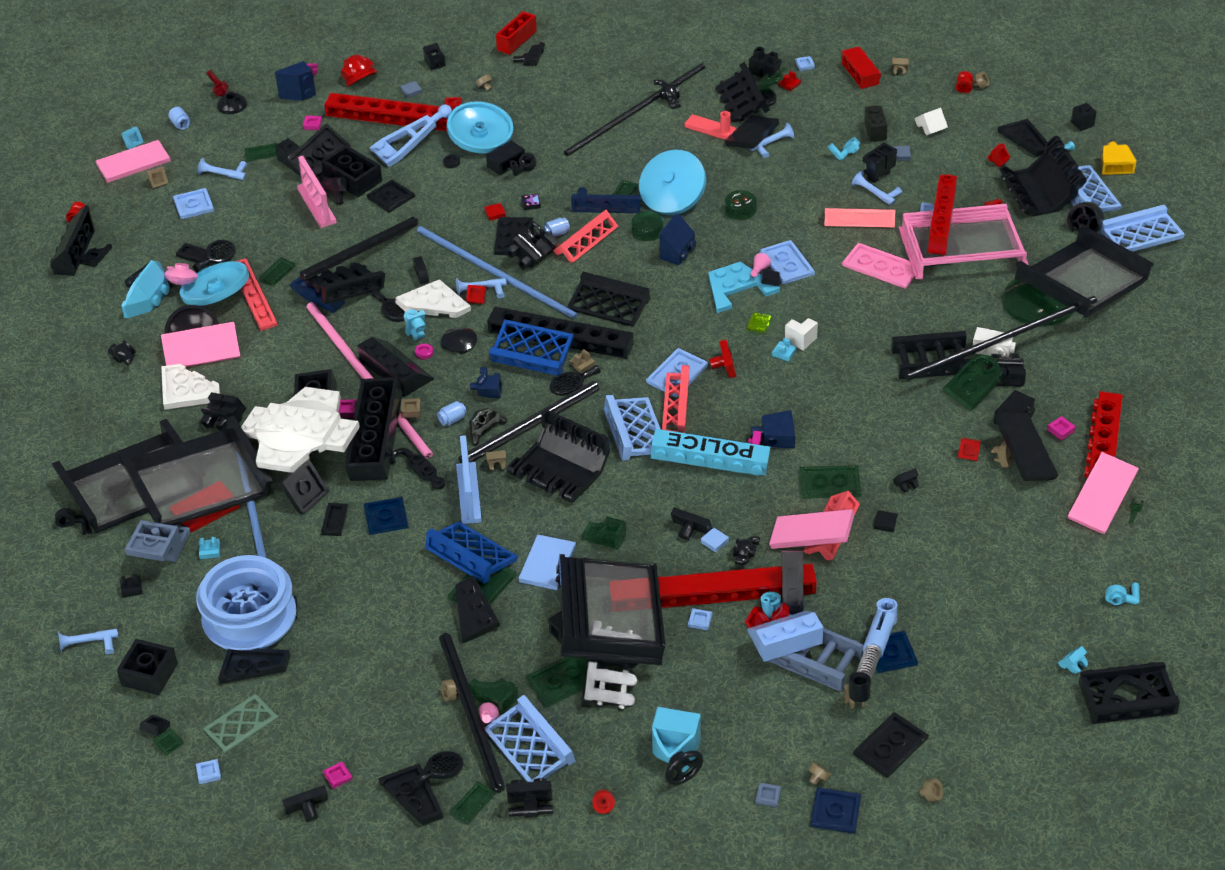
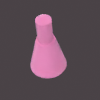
[751,253,771,277]
[478,703,499,724]

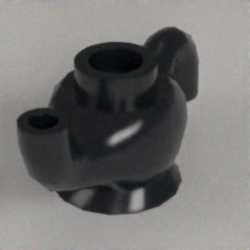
[653,79,681,109]
[108,340,136,366]
[733,536,760,565]

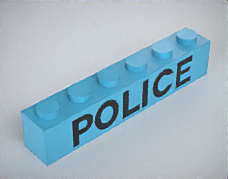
[651,429,770,475]

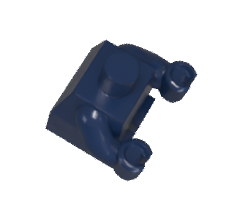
[470,367,503,399]

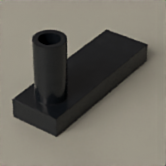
[781,551,803,614]

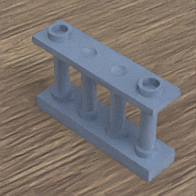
[769,614,864,692]

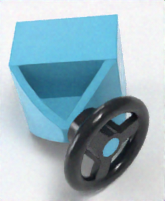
[652,707,703,785]

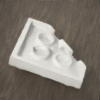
[396,279,471,318]
[161,364,220,409]

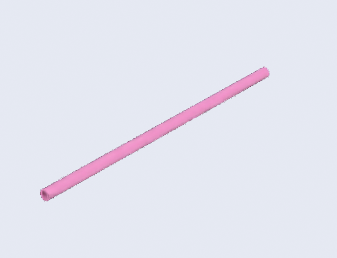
[306,302,433,459]

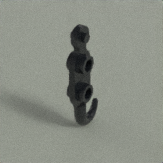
[391,448,445,489]

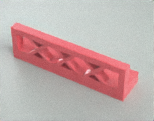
[825,208,895,227]
[553,210,618,263]
[662,365,689,433]
[803,491,860,560]

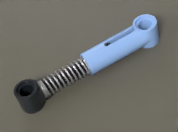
[849,598,897,702]

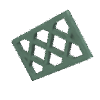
[203,694,278,753]

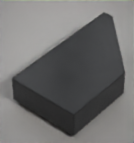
[80,244,112,267]

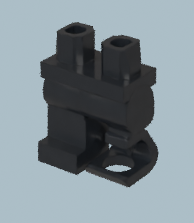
[505,221,559,270]

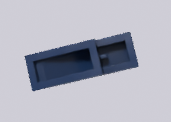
[290,276,345,313]

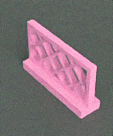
[297,156,337,228]

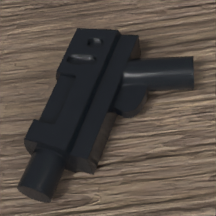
[514,42,545,66]
[320,177,347,204]

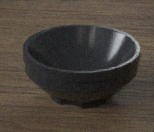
[218,91,247,114]

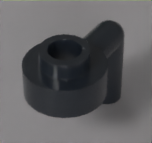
[510,153,536,176]
[55,508,90,535]

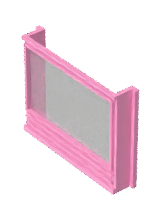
[899,204,1028,279]

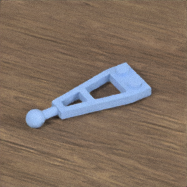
[369,105,452,167]

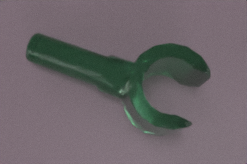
[1128,498,1144,524]

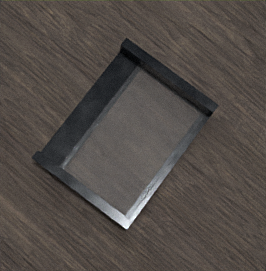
[1015,226,1154,318]
[117,416,273,526]
[52,419,206,534]
[556,554,666,666]

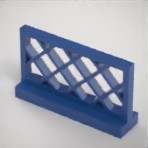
[489,319,574,376]
[425,521,518,583]

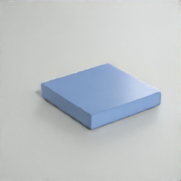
[173,188,214,219]

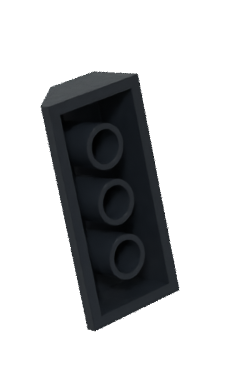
[50,205,95,276]
[357,337,434,397]

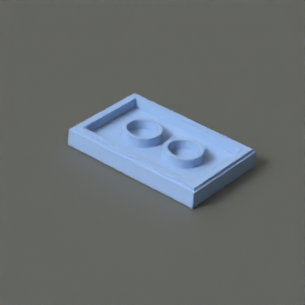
[759,240,815,285]
[646,348,708,398]
[519,535,576,590]

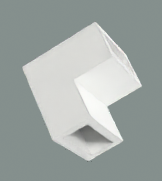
[914,108,948,135]
[785,318,818,350]

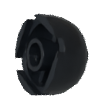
[1067,201,1104,232]

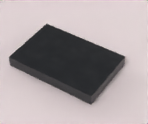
[725,116,780,149]
[853,712,929,778]

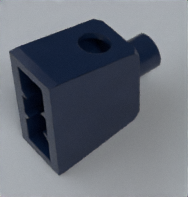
[751,410,795,448]

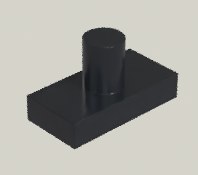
[671,507,712,540]
[282,785,328,822]

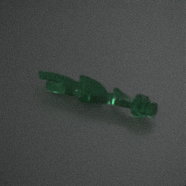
[742,67,787,95]

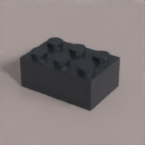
[321,145,382,197]

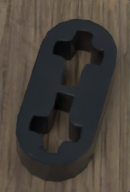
[413,256,429,284]

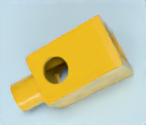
[1101,142,1136,175]

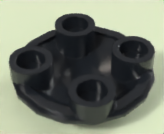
[441,327,477,354]

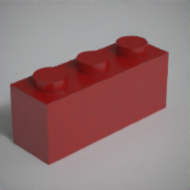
[496,11,537,55]
[841,46,881,89]

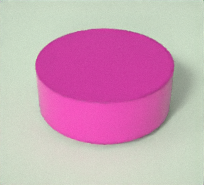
[415,344,434,360]

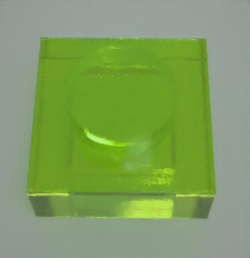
[748,312,771,333]

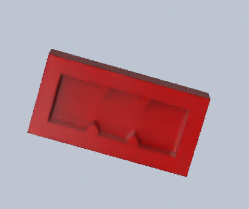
[709,339,737,378]

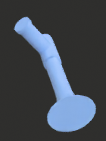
[750,123,794,158]
[198,158,247,180]
[852,171,902,206]
[456,278,506,298]
[58,629,118,655]

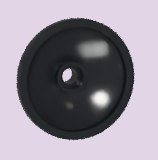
[165,305,219,334]

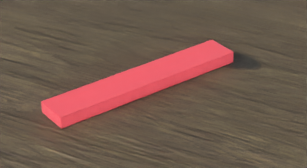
[237,258,278,331]

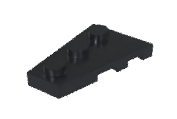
[997,119,1047,156]
[455,575,500,643]
[218,648,291,684]
[378,763,443,826]

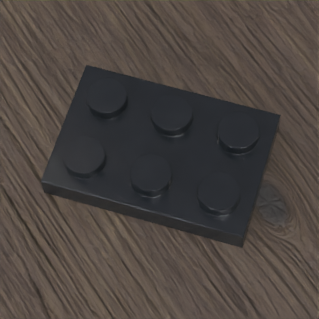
[494,217,533,255]

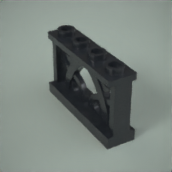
[1078,662,1180,724]

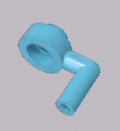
[827,137,860,160]
[1105,582,1140,605]
[761,592,782,619]

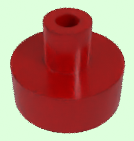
[592,789,615,814]

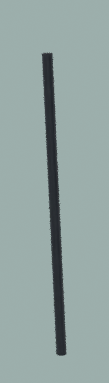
[564,63,705,156]
[905,296,1097,381]

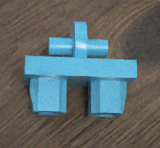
[404,309,426,341]

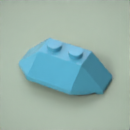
[121,260,170,318]

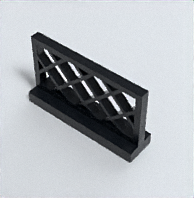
[567,272,650,327]

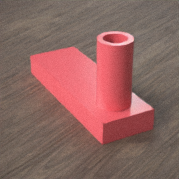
[685,111,736,140]

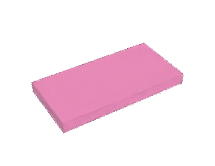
[96,140,170,183]
[842,243,915,289]
[161,322,240,367]
[1068,452,1139,534]
[769,509,855,549]

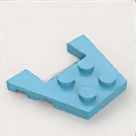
[709,262,780,313]

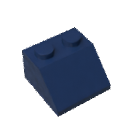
[275,61,316,101]
[660,213,696,265]

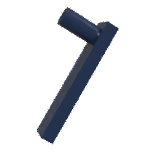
[571,187,641,213]

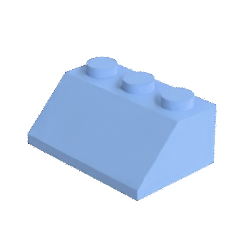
[747,611,823,662]

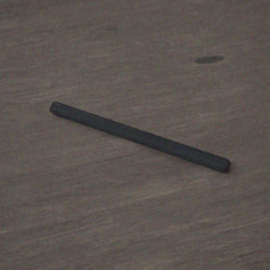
[300,217,418,281]
[458,381,600,463]
[439,633,505,793]

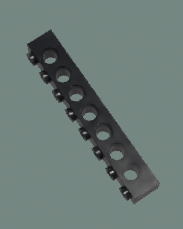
[487,306,634,359]

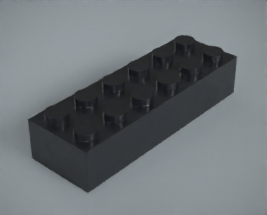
[345,377,403,481]

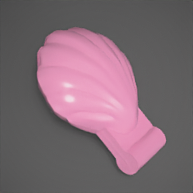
[164,263,198,286]

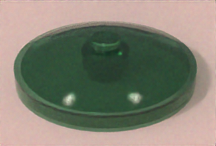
[1002,277,1074,327]

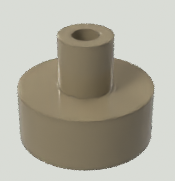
[973,71,990,89]
[476,74,492,91]
[441,679,458,702]
[808,762,831,785]
[919,778,943,802]

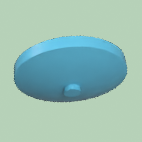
[447,102,513,153]
[639,150,706,215]
[180,261,249,306]

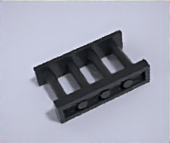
[891,331,974,380]

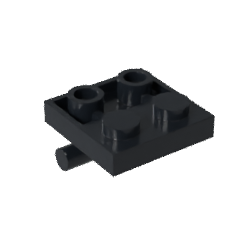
[506,778,554,818]

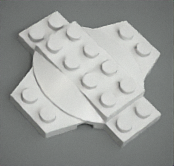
[241,387,360,473]

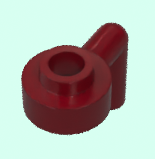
[206,70,229,96]

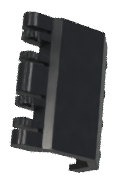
[999,136,1087,216]
[507,409,610,503]

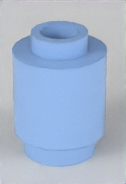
[168,107,190,130]
[543,218,570,238]
[437,401,466,426]

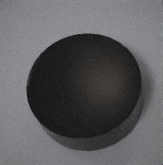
[443,154,460,168]

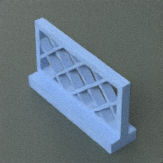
[1070,165,1122,212]
[1100,205,1185,252]
[603,395,660,461]
[456,435,482,524]
[484,695,576,782]

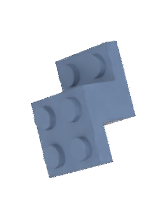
[125,520,191,562]

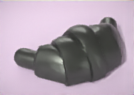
[469,408,507,446]

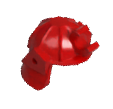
[341,55,379,87]

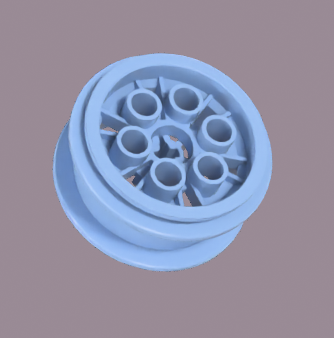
[196,555,296,650]

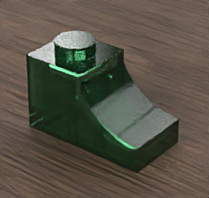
[582,516,626,550]
[469,678,519,715]

